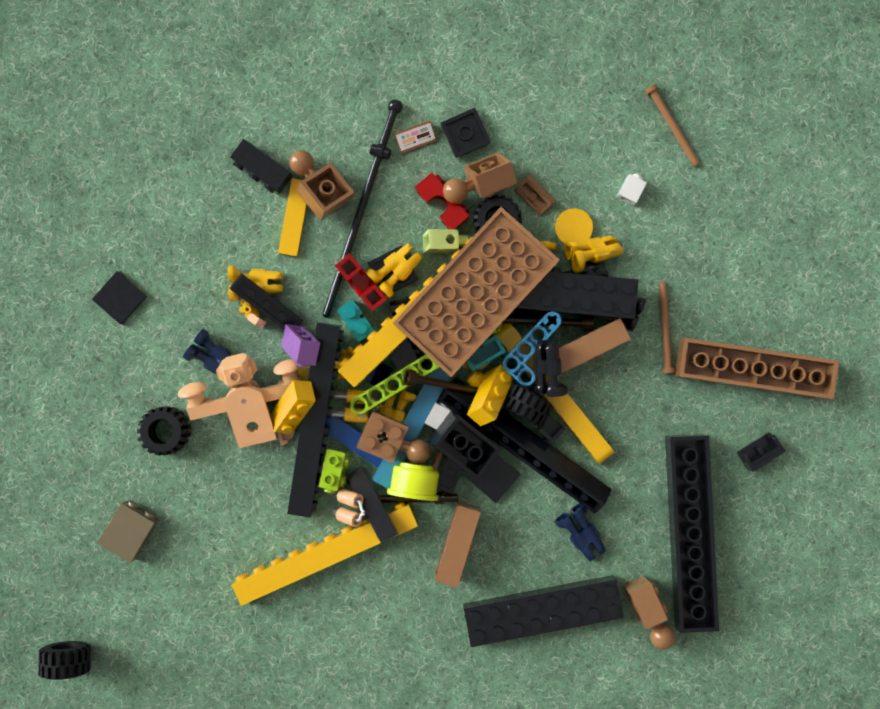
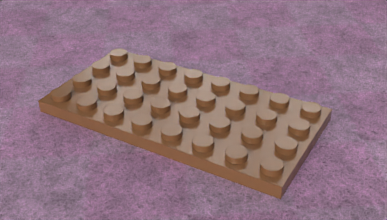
[393,207,560,378]

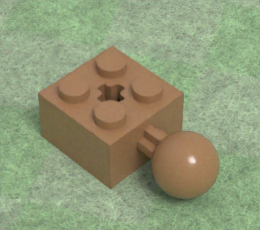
[289,150,355,221]
[443,153,517,204]
[357,410,431,464]
[623,576,675,650]

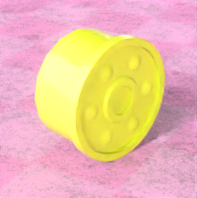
[387,462,439,501]

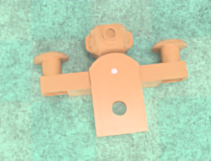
[178,353,303,448]

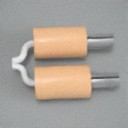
[330,489,365,527]

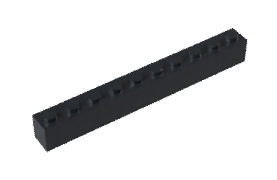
[287,322,344,518]
[438,377,612,514]

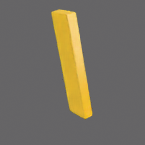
[278,178,307,257]

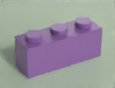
[281,324,320,367]

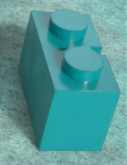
[337,299,375,343]
[466,335,506,371]

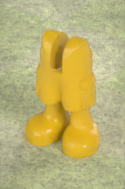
[564,236,624,273]
[365,243,422,298]
[228,265,283,301]
[378,384,417,439]

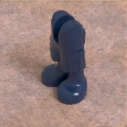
[183,329,233,374]
[554,503,606,562]

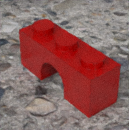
[415,172,470,230]
[334,253,387,311]

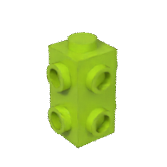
[318,449,351,494]

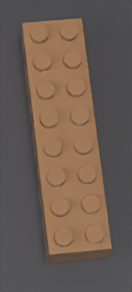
[674,338,839,399]

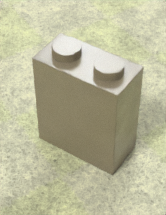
[97,501,159,563]

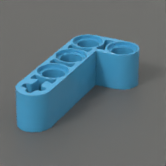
[503,312,561,386]

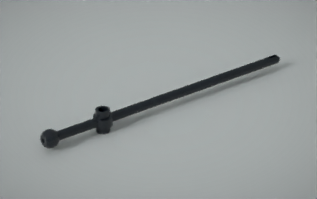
[322,99,403,318]

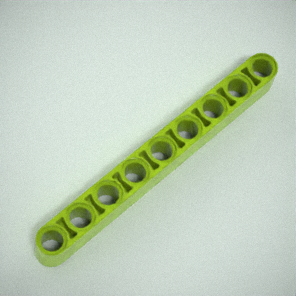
[350,324,502,415]

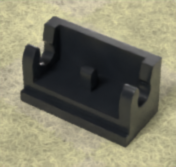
[737,432,786,472]

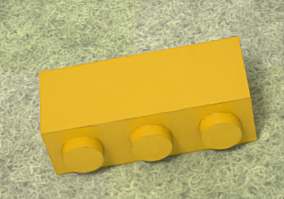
[467,365,514,426]
[271,380,316,434]

